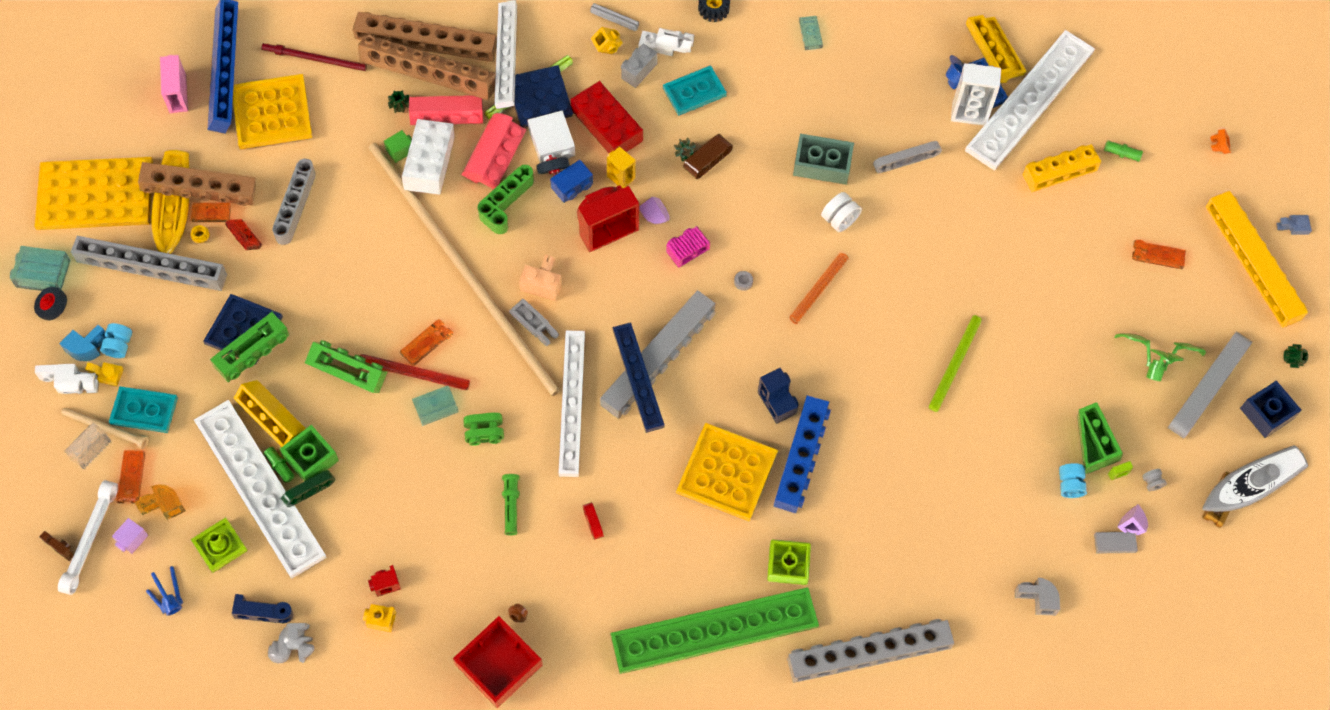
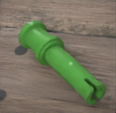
[502,474,520,536]

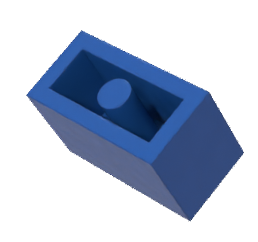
[550,160,593,203]

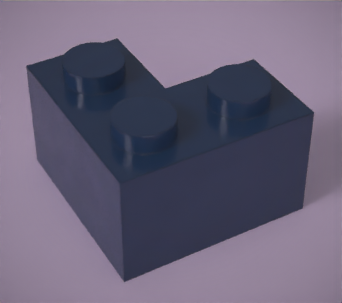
[757,367,799,424]

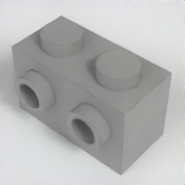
[621,43,657,88]

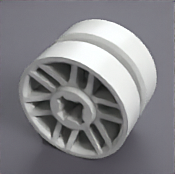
[821,192,862,233]

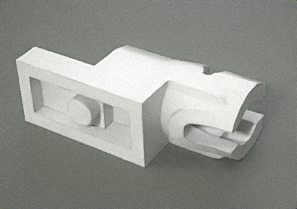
[638,28,694,56]
[35,364,99,394]

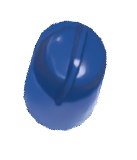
[945,55,964,89]

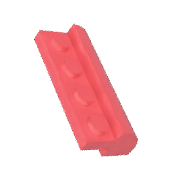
[461,113,526,190]

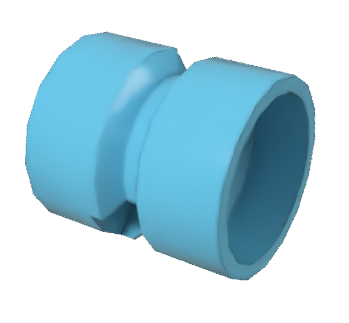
[100,323,133,359]
[1059,463,1087,498]

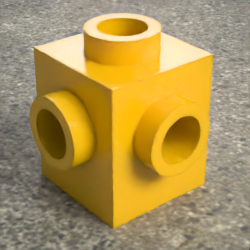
[591,27,623,55]

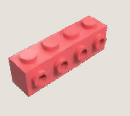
[409,95,483,125]

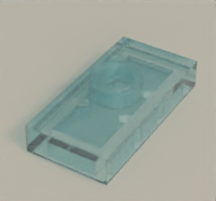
[799,16,823,50]

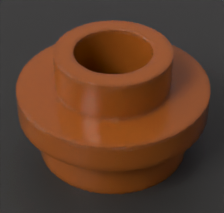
[508,603,528,623]

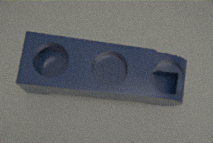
[231,594,293,624]

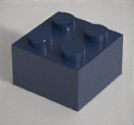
[1240,380,1302,438]

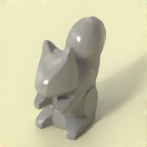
[268,623,315,664]

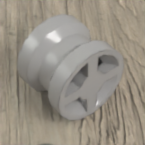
[1142,469,1167,491]

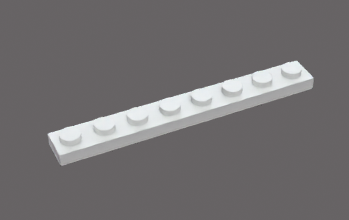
[495,0,517,109]
[559,331,585,477]

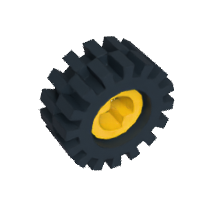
[698,0,730,22]

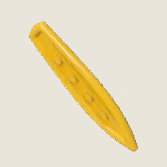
[151,150,189,254]

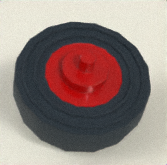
[536,155,570,176]
[34,286,67,321]

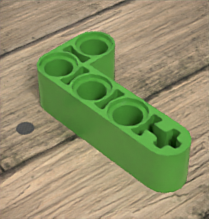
[477,165,534,234]

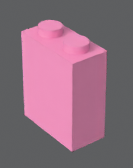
[160,55,188,113]

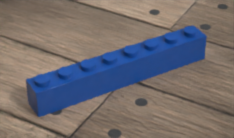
[207,0,238,134]

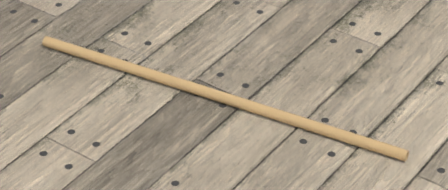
[369,143,560,396]

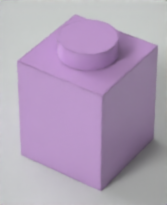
[112,518,148,554]

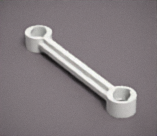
[58,480,118,595]

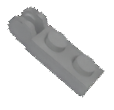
[509,299,559,346]

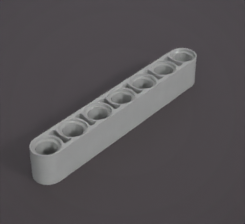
[1168,331,1252,439]

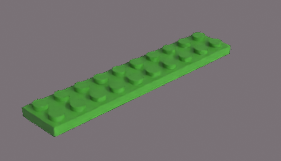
[610,587,819,674]

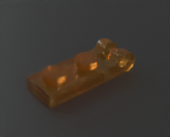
[1132,240,1186,269]
[400,319,453,367]
[116,450,146,504]

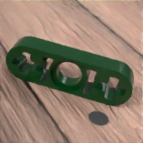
[281,470,335,507]

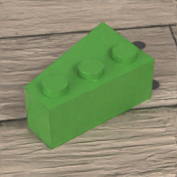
[1077,402,1123,474]

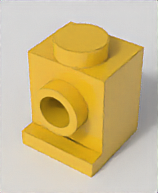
[363,604,397,632]

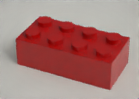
[571,81,643,153]

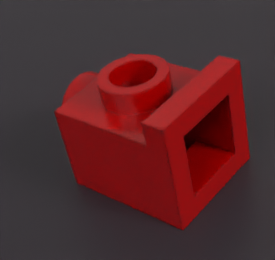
[368,565,401,597]

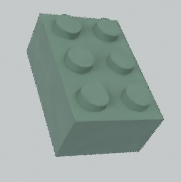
[793,134,854,185]

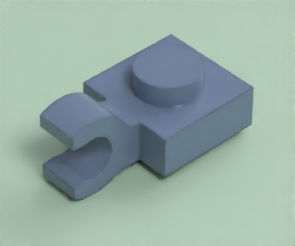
[1276,215,1312,235]

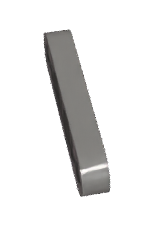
[873,141,942,173]

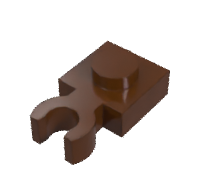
[39,531,74,561]

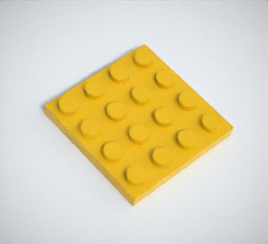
[233,74,313,150]
[676,423,778,522]

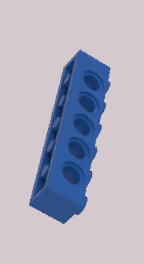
[773,395,831,513]

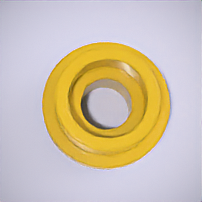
[190,225,210,243]

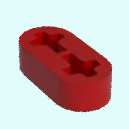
[582,502,604,540]

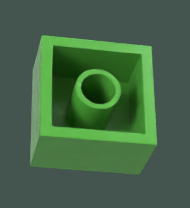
[280,425,339,481]

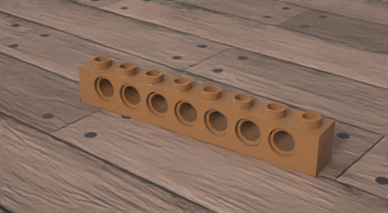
[353,12,497,62]
[358,34,496,100]

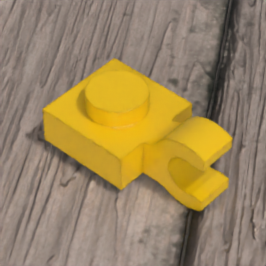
[85,362,124,387]

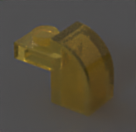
[135,484,186,520]

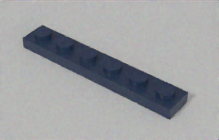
[612,322,665,433]

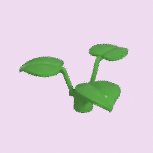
[1114,333,1206,381]

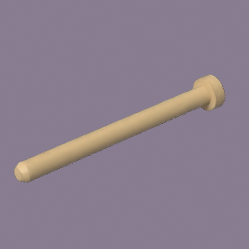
[61,408,149,450]

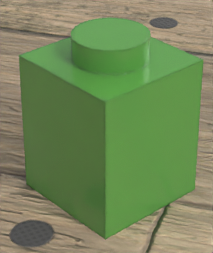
[384,130,412,163]

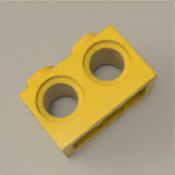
[607,147,636,188]

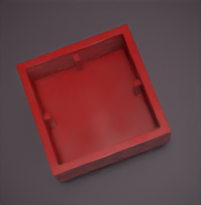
[577,185,639,253]
[453,616,543,708]

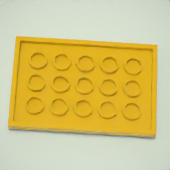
[34,157,153,230]

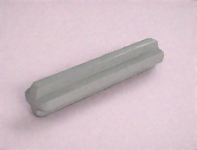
[590,3,639,31]

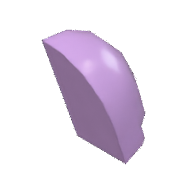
[639,197,670,224]
[1118,504,1148,535]

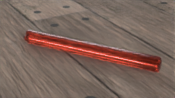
[360,354,470,390]

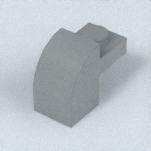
[1014,578,1060,616]

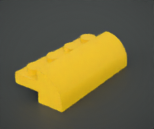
[966,15,1027,83]

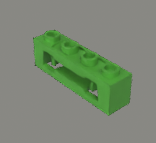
[210,312,289,382]
[305,340,388,393]

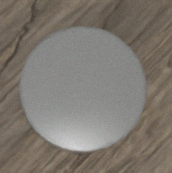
[734,271,753,291]

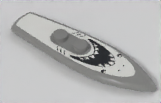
[1202,445,1308,512]

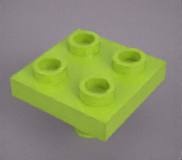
[191,517,248,573]

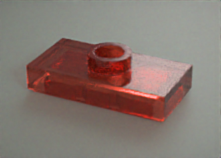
[225,219,262,250]

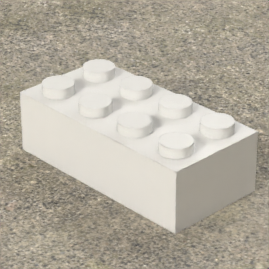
[951,63,1001,126]
[402,119,455,195]

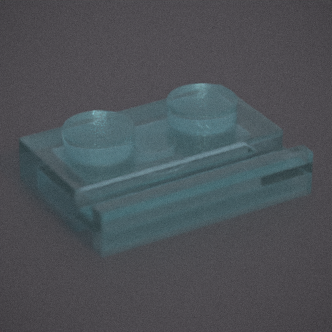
[412,386,459,426]

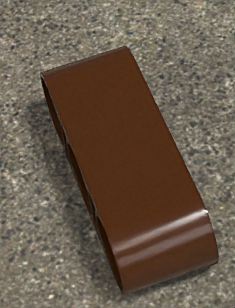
[683,134,733,179]

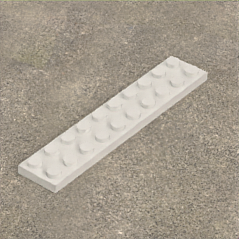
[965,30,1095,171]
[194,400,327,579]

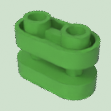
[463,413,504,446]

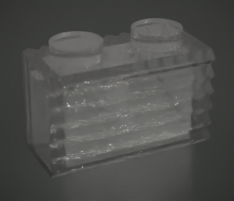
[65,422,111,469]

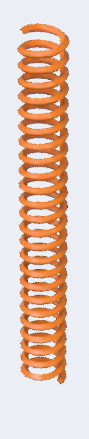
[790,253,849,324]

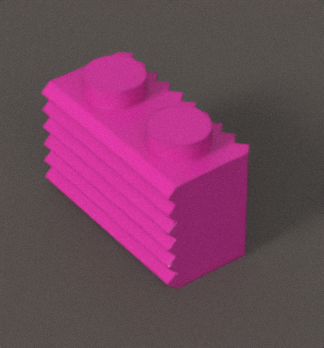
[666,226,710,268]

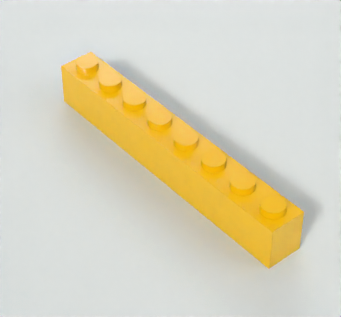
[1206,191,1308,328]

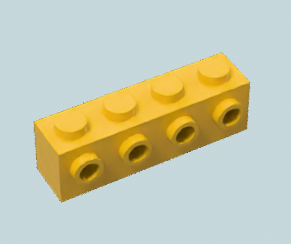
[1023,144,1101,192]
[234,380,306,447]

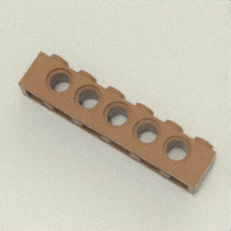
[138,162,256,206]

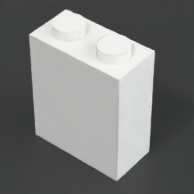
[528,111,575,163]

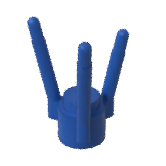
[146,566,184,616]

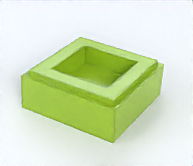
[1108,461,1133,480]

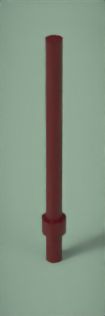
[261,43,367,71]

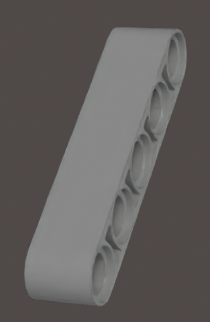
[272,159,316,245]

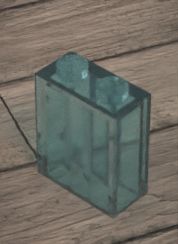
[10,246,71,291]

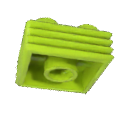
[767,539,811,585]

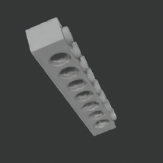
[71,236,227,291]
[787,619,955,683]

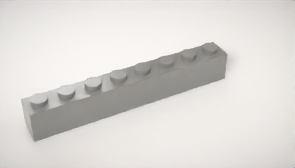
[600,290,716,419]

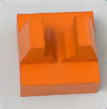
[1210,129,1231,154]

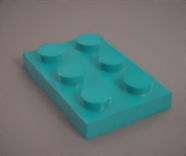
[663,65,727,116]
[109,386,178,433]

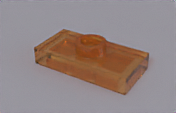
[191,203,231,222]

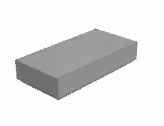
[1094,532,1138,554]

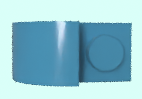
[59,325,106,362]

